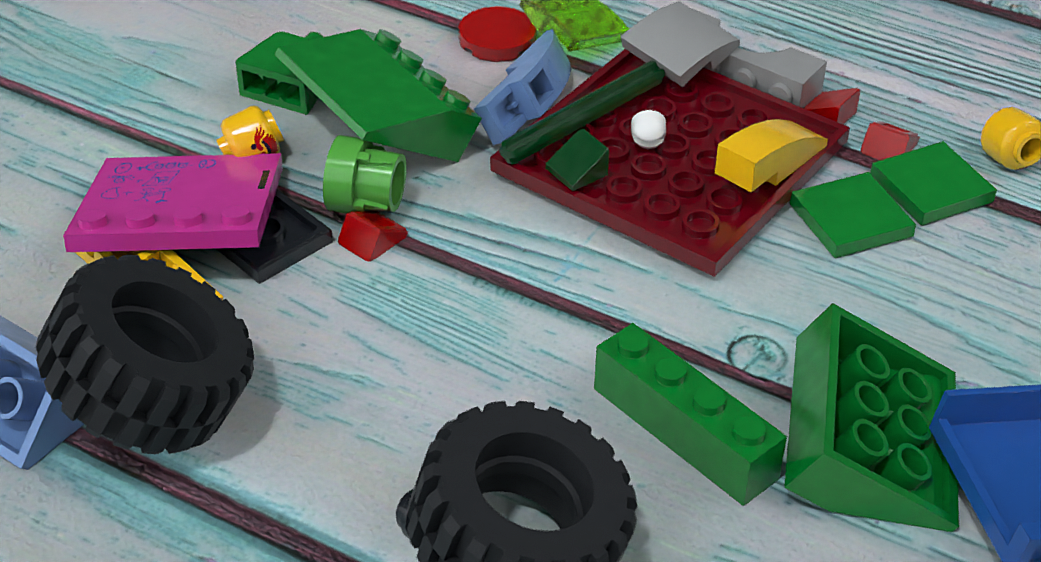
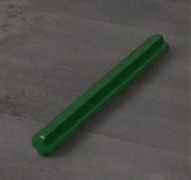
[499,60,665,164]

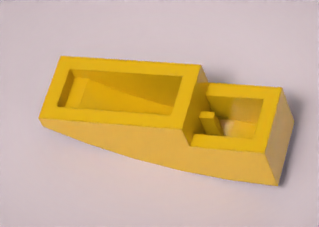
[715,119,828,192]

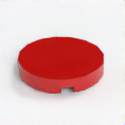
[458,6,537,62]

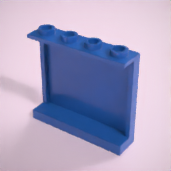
[929,385,1041,562]

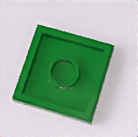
[870,141,997,226]
[790,172,916,258]

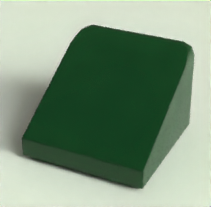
[545,129,609,191]

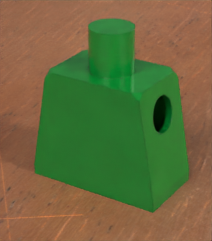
[235,31,324,115]

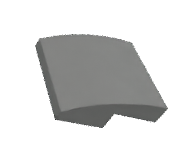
[620,1,740,87]

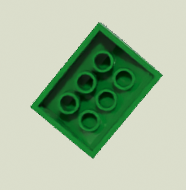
[274,29,482,162]
[784,303,959,532]

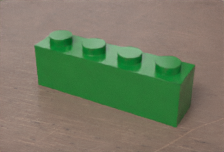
[594,323,787,506]

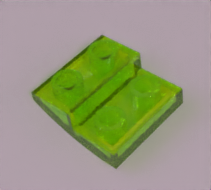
[519,0,629,52]

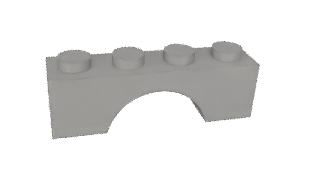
[691,8,827,108]

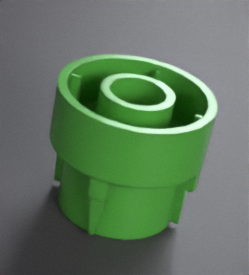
[323,135,407,213]

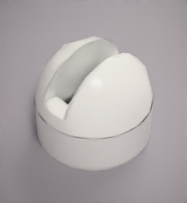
[631,110,666,149]

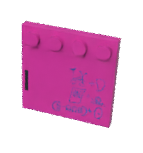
[63,153,283,252]

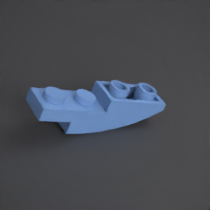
[473,29,571,145]

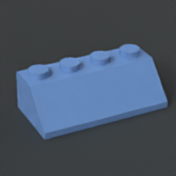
[0,315,84,469]

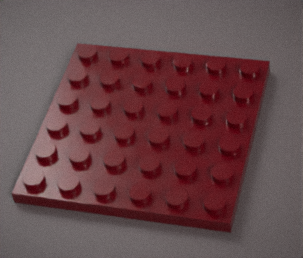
[490,49,850,277]

